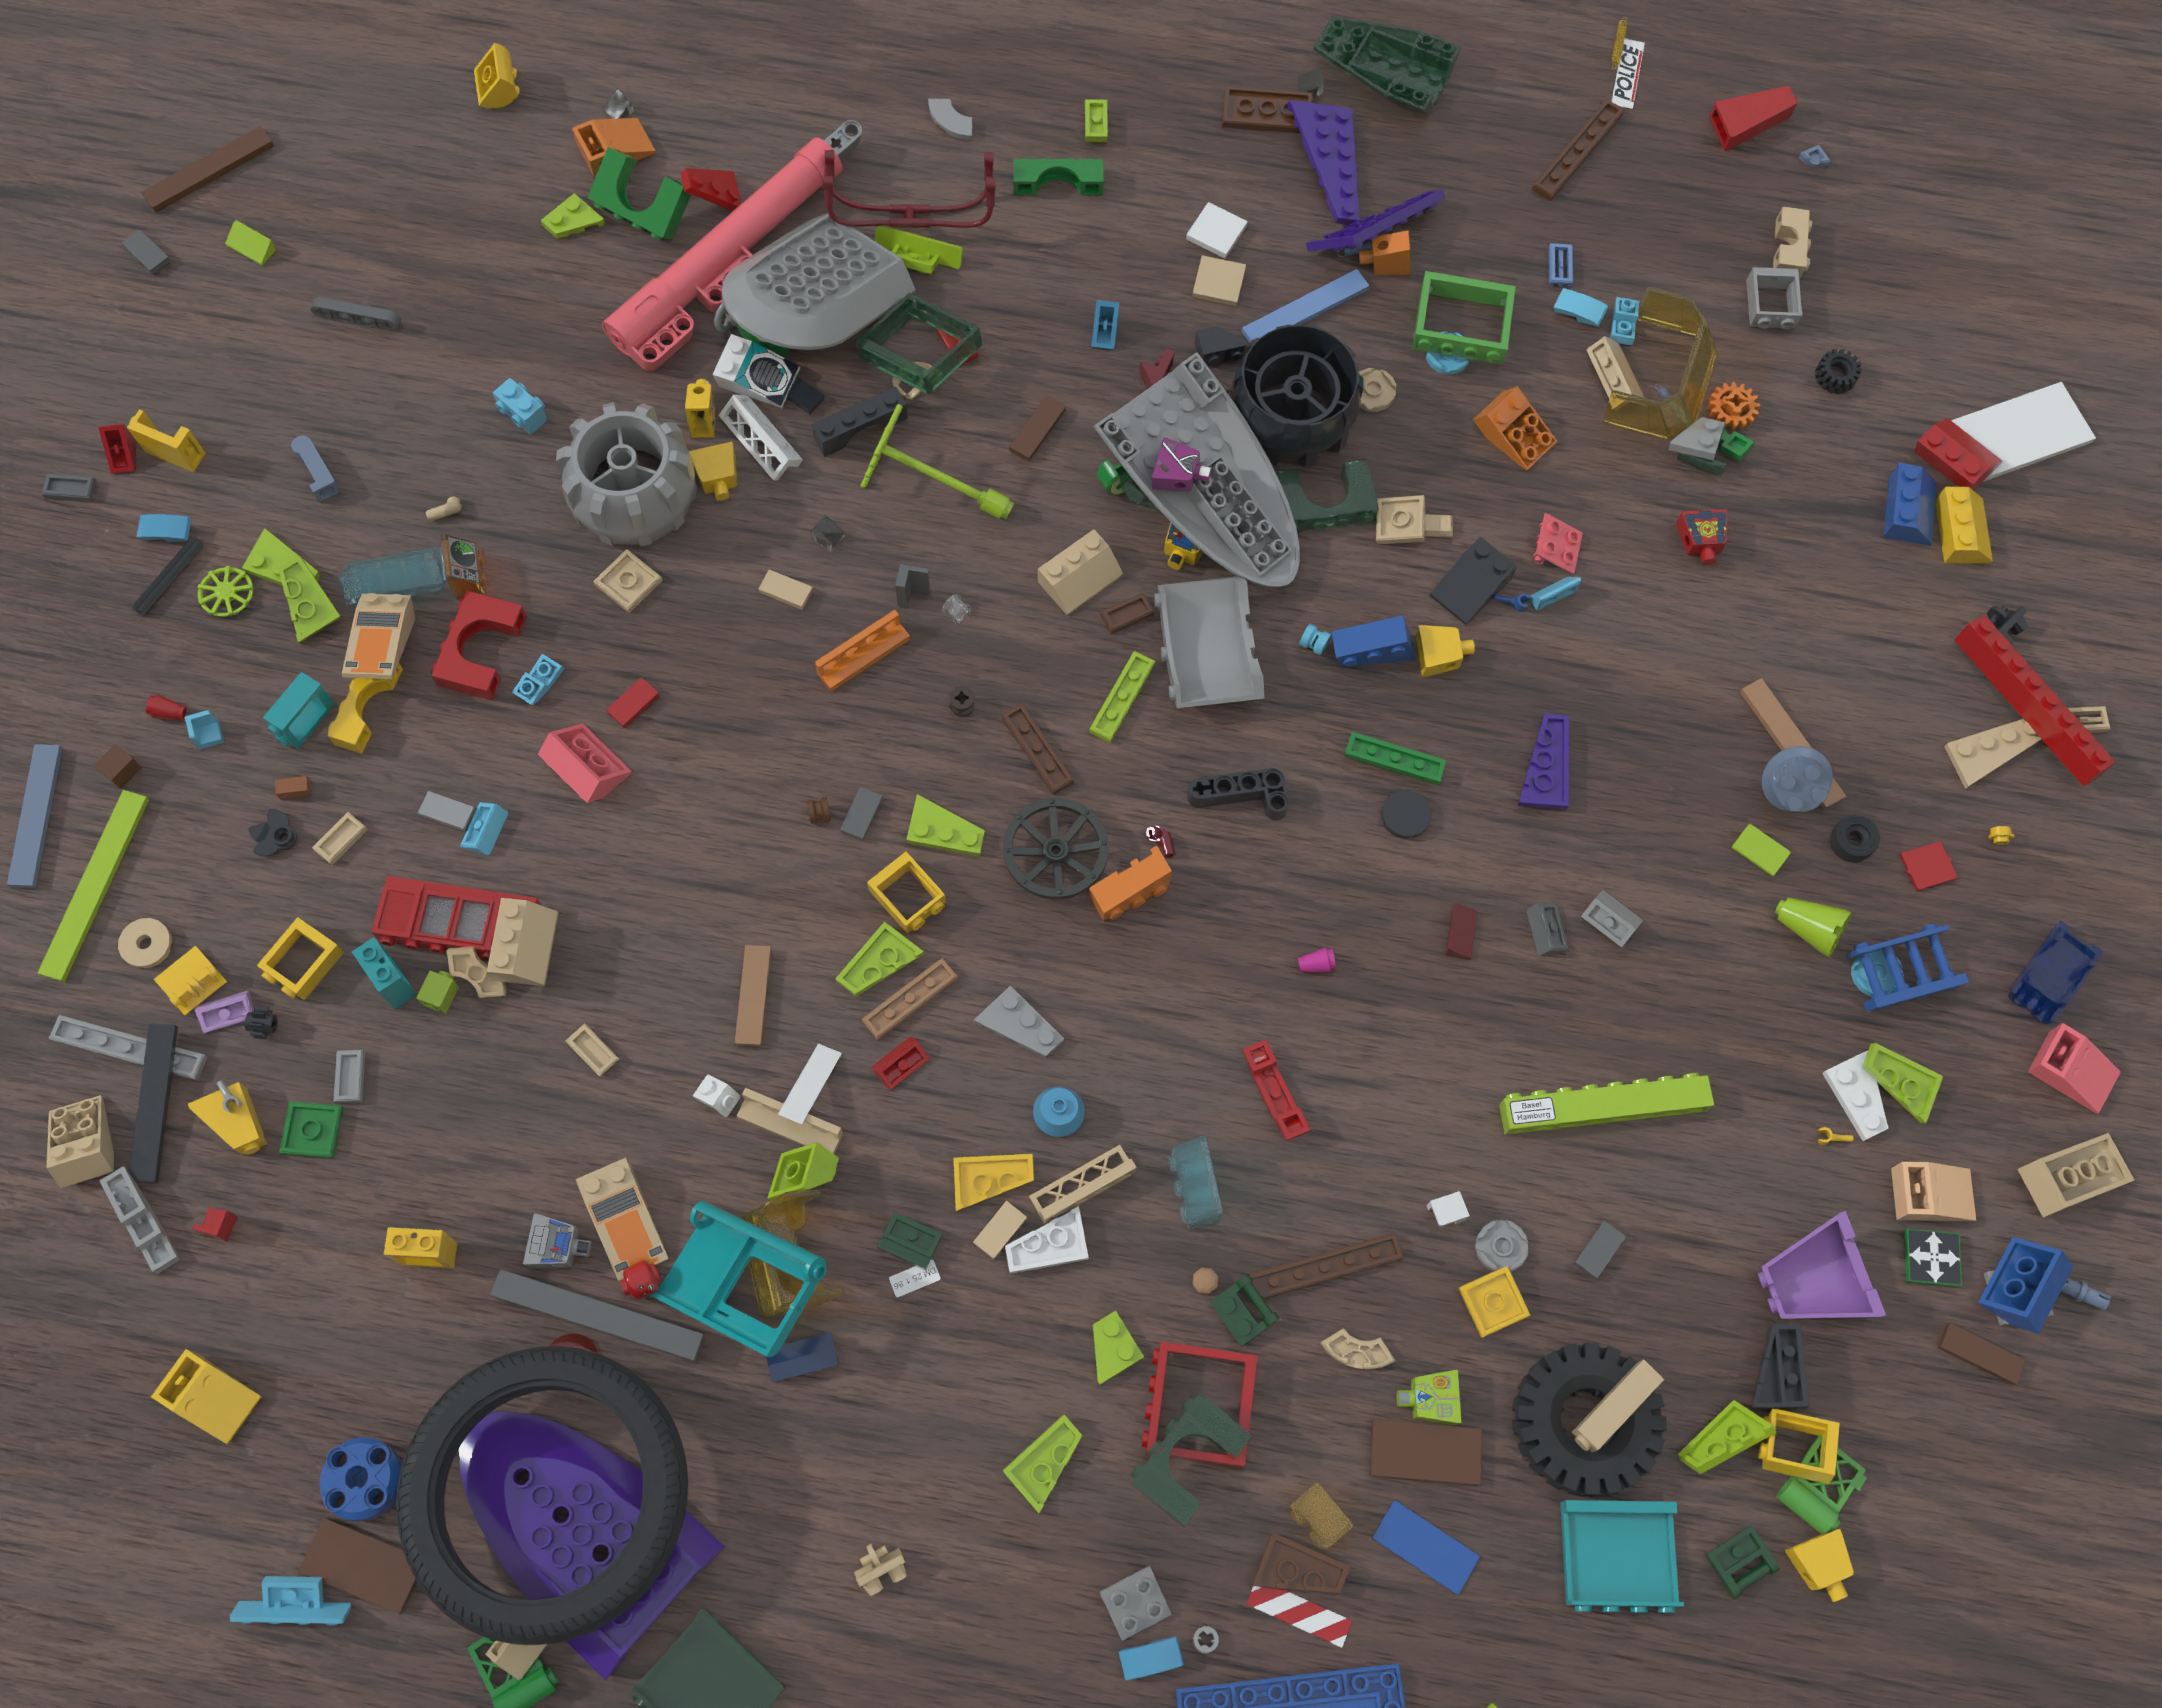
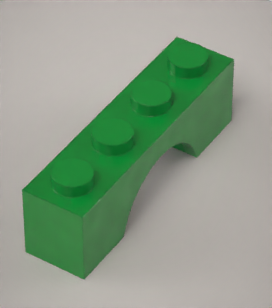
[1013,158,1104,195]

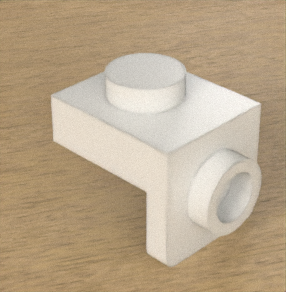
[693,1074,741,1117]

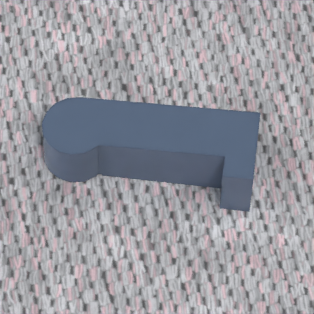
[291,436,341,503]

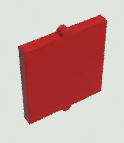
[1900,841,1958,891]

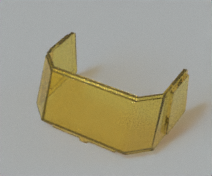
[1603,287,1718,439]

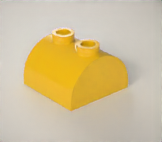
[474,43,519,108]

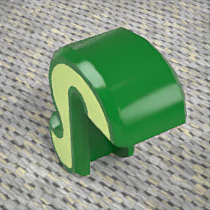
[1097,459,1136,495]

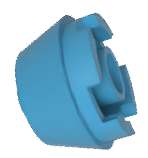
[1033,1086,1085,1137]

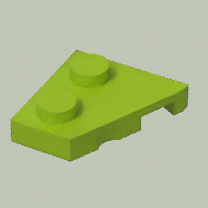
[541,193,605,239]
[1093,1311,1144,1386]

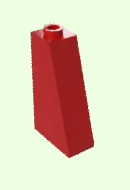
[1709,86,1797,151]

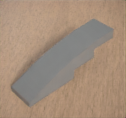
[100,1166,181,1275]

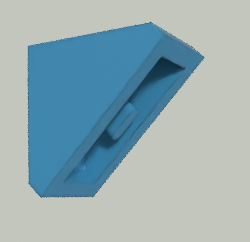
[1091,300,1120,349]

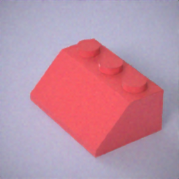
[538,723,632,803]

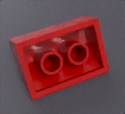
[1914,418,2003,491]

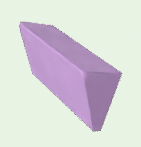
[195,990,254,1033]

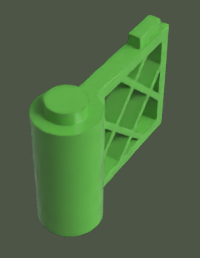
[1776,1436,1867,1535]

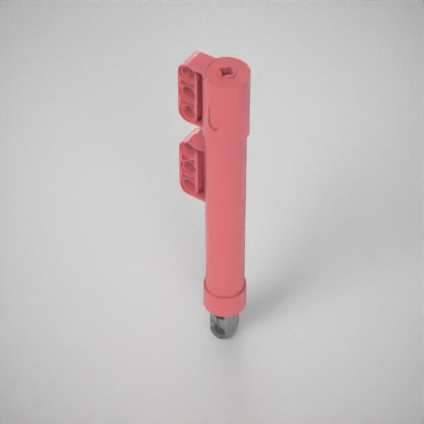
[602,120,862,372]

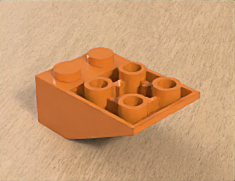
[572,118,656,178]
[1473,386,1558,471]

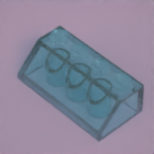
[339,545,446,606]

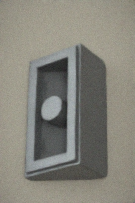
[1526,903,1569,956]

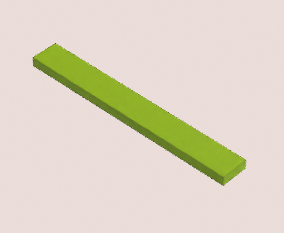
[37,790,149,983]

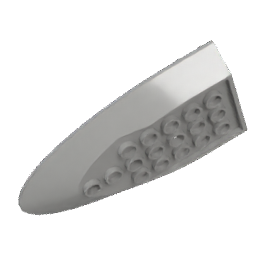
[1093,352,1300,588]

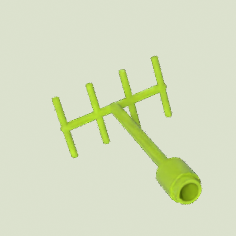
[860,404,1014,520]

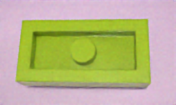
[1085,100,1108,142]

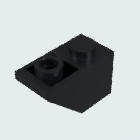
[1195,326,1248,366]

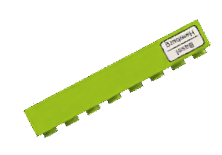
[1499,1073,1714,1135]

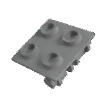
[1100,1566,1172,1641]

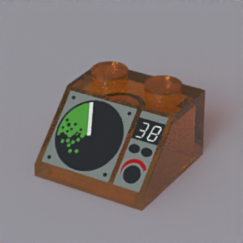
[441,535,489,600]

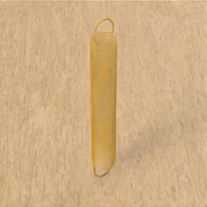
[1611,17,1627,69]

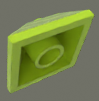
[768,1142,839,1201]

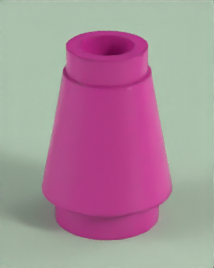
[1298,947,1336,972]

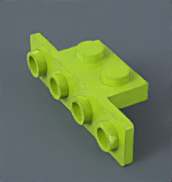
[874,226,963,274]

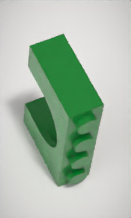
[588,147,691,241]

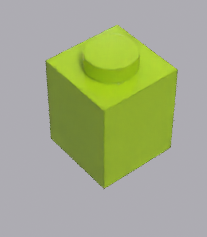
[416,971,459,1014]

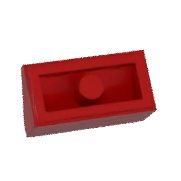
[871,1036,930,1091]

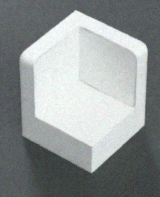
[1427,1191,1469,1226]

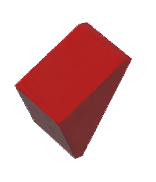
[98,423,136,474]

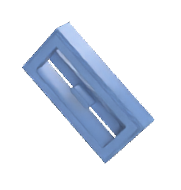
[1548,243,1573,288]

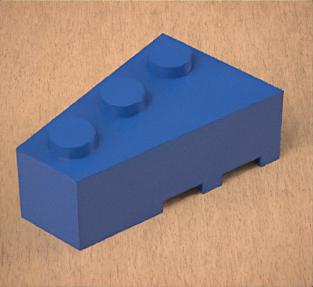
[1332,615,1416,667]

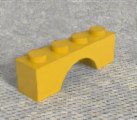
[328,663,403,754]

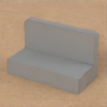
[1581,890,1643,947]

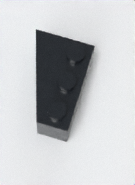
[1749,1324,1809,1411]

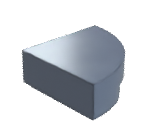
[1798,145,1831,168]

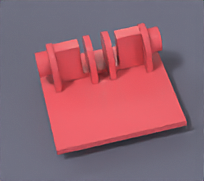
[1533,513,1583,574]

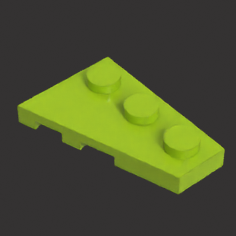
[278,555,342,643]
[835,922,924,997]
[1862,1043,1943,1124]
[1678,1400,1776,1474]

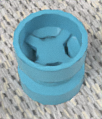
[1299,624,1332,656]

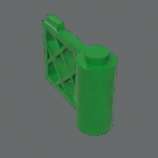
[467,1637,559,1708]

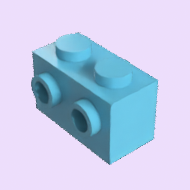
[493,378,548,435]

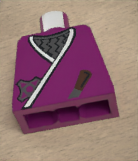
[1152,437,1212,492]

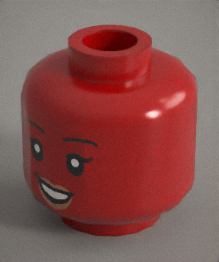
[620,1260,662,1300]

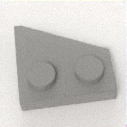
[1669,417,1725,460]

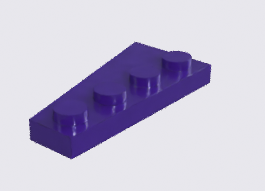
[1518,714,1569,810]

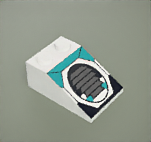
[712,334,800,408]

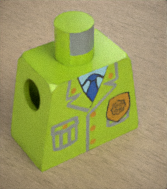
[1397,1370,1461,1426]

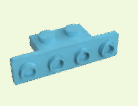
[230,1576,351,1625]

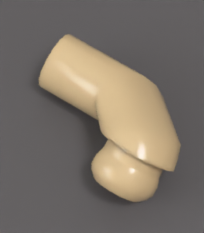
[426,497,462,522]

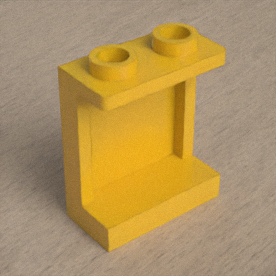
[127,410,206,473]

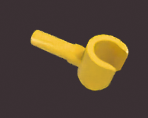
[1817,1127,1853,1146]

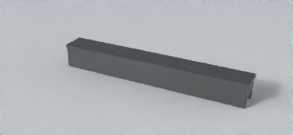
[490,1269,706,1363]

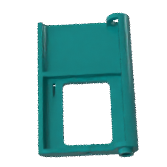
[650,1201,827,1357]

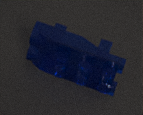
[2008,920,2104,1024]

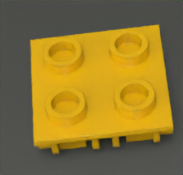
[154,946,227,1016]

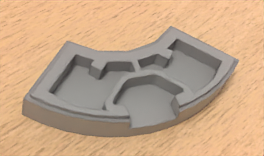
[928,99,972,141]

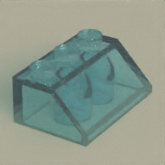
[1168,1135,1223,1229]

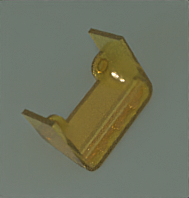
[742,1190,845,1318]

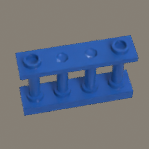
[1846,923,1969,1012]

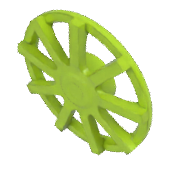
[198,566,253,617]

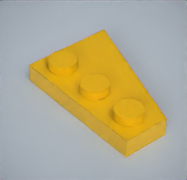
[954,1154,1034,1211]

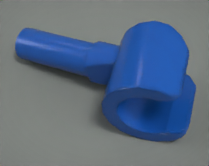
[1495,594,1530,612]

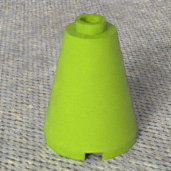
[1775,897,1852,957]

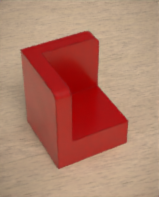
[192,1207,238,1242]

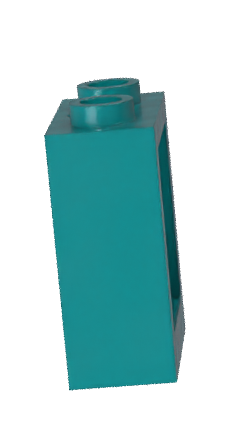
[263,672,335,750]
[352,937,417,1010]

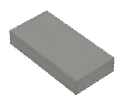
[418,791,476,832]
[333,1050,365,1104]

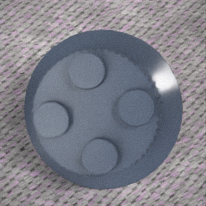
[1762,746,1833,812]

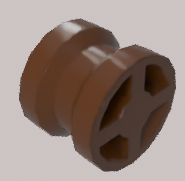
[807,797,831,824]

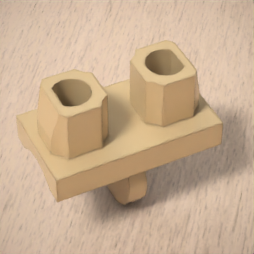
[854,1544,907,1596]

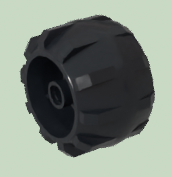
[1231,324,1364,468]

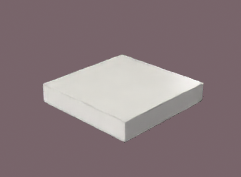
[1186,202,1248,259]

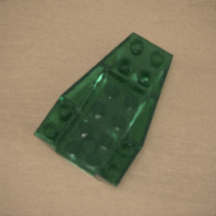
[1313,15,1461,113]

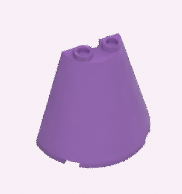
[1757,1211,1886,1319]

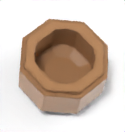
[1192,1268,1218,1295]

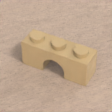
[1773,207,1812,280]

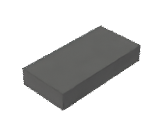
[122,229,171,275]
[41,474,97,502]
[840,787,883,841]
[1573,1221,1626,1280]

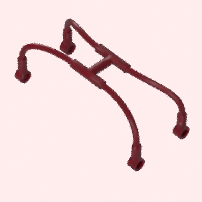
[823,150,995,228]

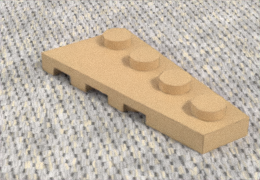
[1944,719,2042,789]

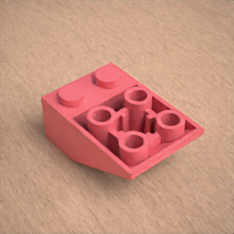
[2028,1023,2121,1114]

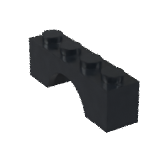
[811,386,908,457]

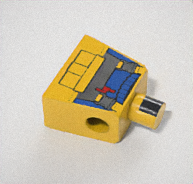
[1164,523,1204,570]

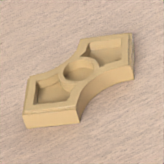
[447,946,507,998]

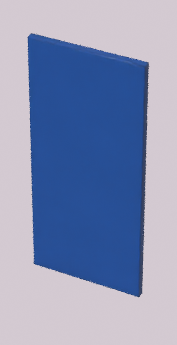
[1372,1500,1480,1595]

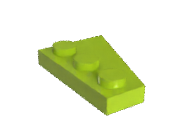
[242,528,321,586]
[906,794,985,857]
[1002,1414,1082,1513]

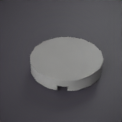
[1475,1220,1529,1272]

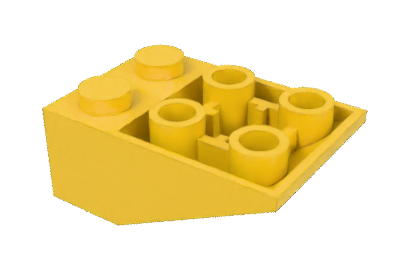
[151,1349,262,1444]

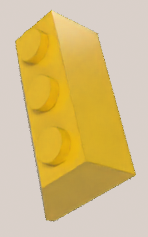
[1935,487,1993,563]

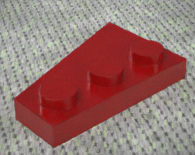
[680,168,742,211]

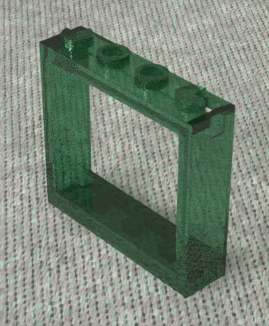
[855,293,982,395]

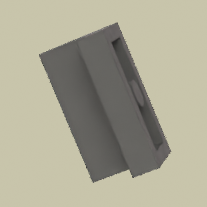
[895,564,931,609]

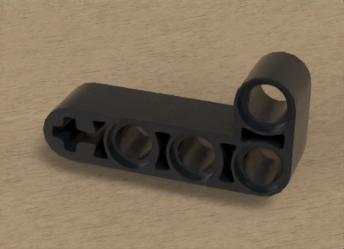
[1188,768,1289,821]

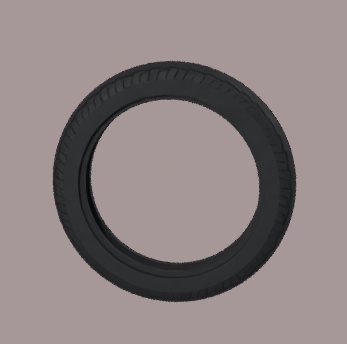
[396,1346,688,1645]

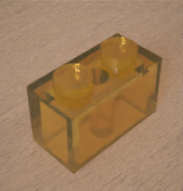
[1290,1482,1354,1549]

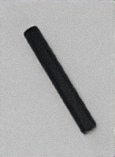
[132,536,203,615]

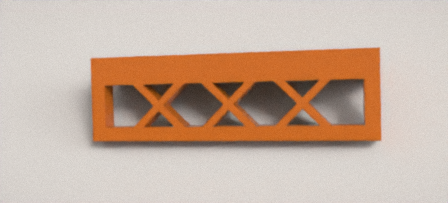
[815,610,910,692]

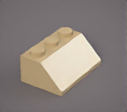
[1038,529,1123,616]
[487,898,559,986]

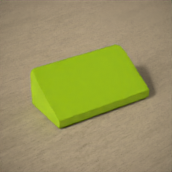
[225,220,276,266]
[1731,824,1791,877]

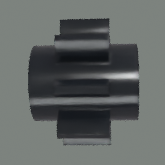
[245,1006,278,1039]

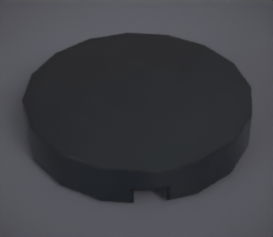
[1381,790,1431,839]

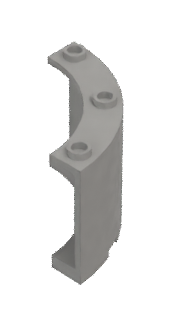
[1154,576,1264,708]

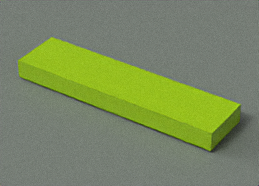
[1089,651,1156,743]

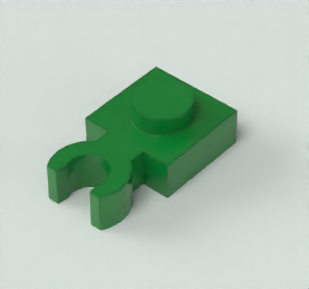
[1718,427,1754,462]

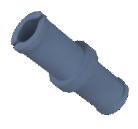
[2061,1278,2111,1311]

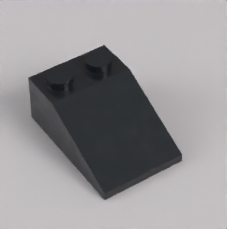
[1430,536,1517,625]

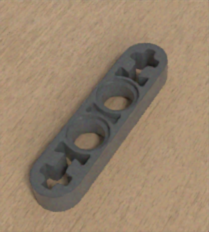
[310,297,401,332]

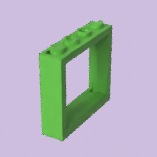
[1412,271,1516,365]

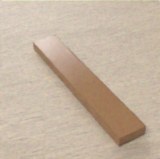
[1740,678,1846,810]

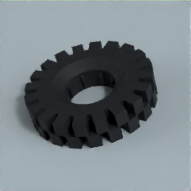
[1512,1342,1667,1497]

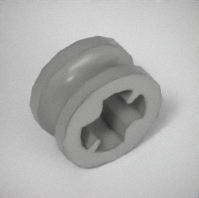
[1193,1626,1219,1654]

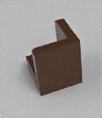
[94,744,142,789]

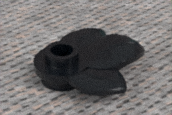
[248,809,297,857]

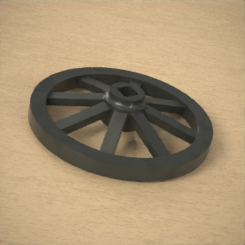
[1003,798,1109,900]

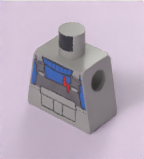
[523,1214,591,1269]

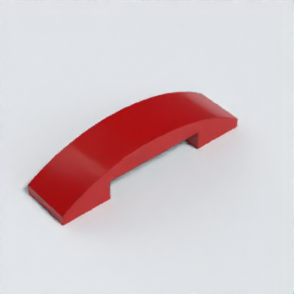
[1242,1040,1311,1141]

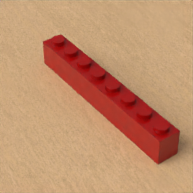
[1954,615,2116,787]

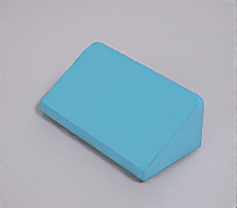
[1529,577,1581,611]
[460,802,508,856]

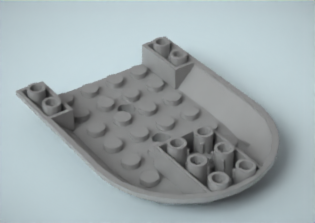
[722,213,916,350]

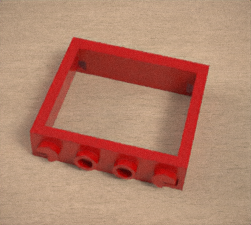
[1141,1342,1258,1469]

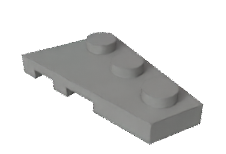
[974,986,1064,1058]

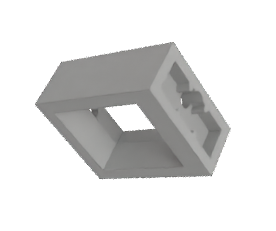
[1746,267,1802,329]

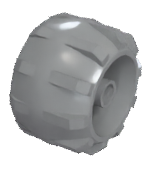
[556,402,697,547]

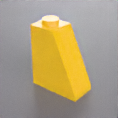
[188,1082,267,1155]

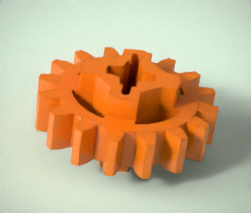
[1707,382,1760,431]

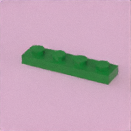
[1344,732,1446,785]

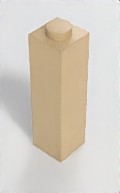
[1572,1359,1664,1452]

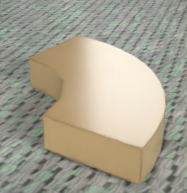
[1320,1328,1395,1370]

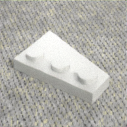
[1822,1050,1888,1141]
[1005,1206,1089,1274]

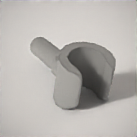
[216,1080,242,1113]

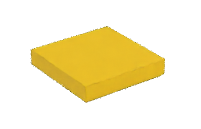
[1458,1266,1531,1338]

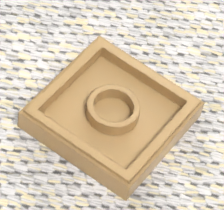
[1192,255,1246,307]
[1376,495,1426,545]
[593,549,663,613]

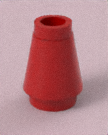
[146,694,187,721]

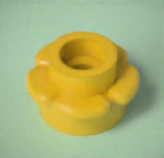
[1988,826,2015,845]

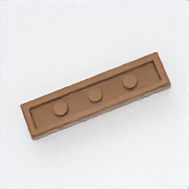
[735,945,771,1047]
[861,958,958,1041]

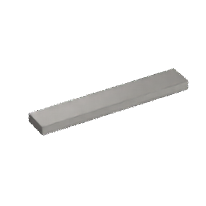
[49,1015,207,1081]

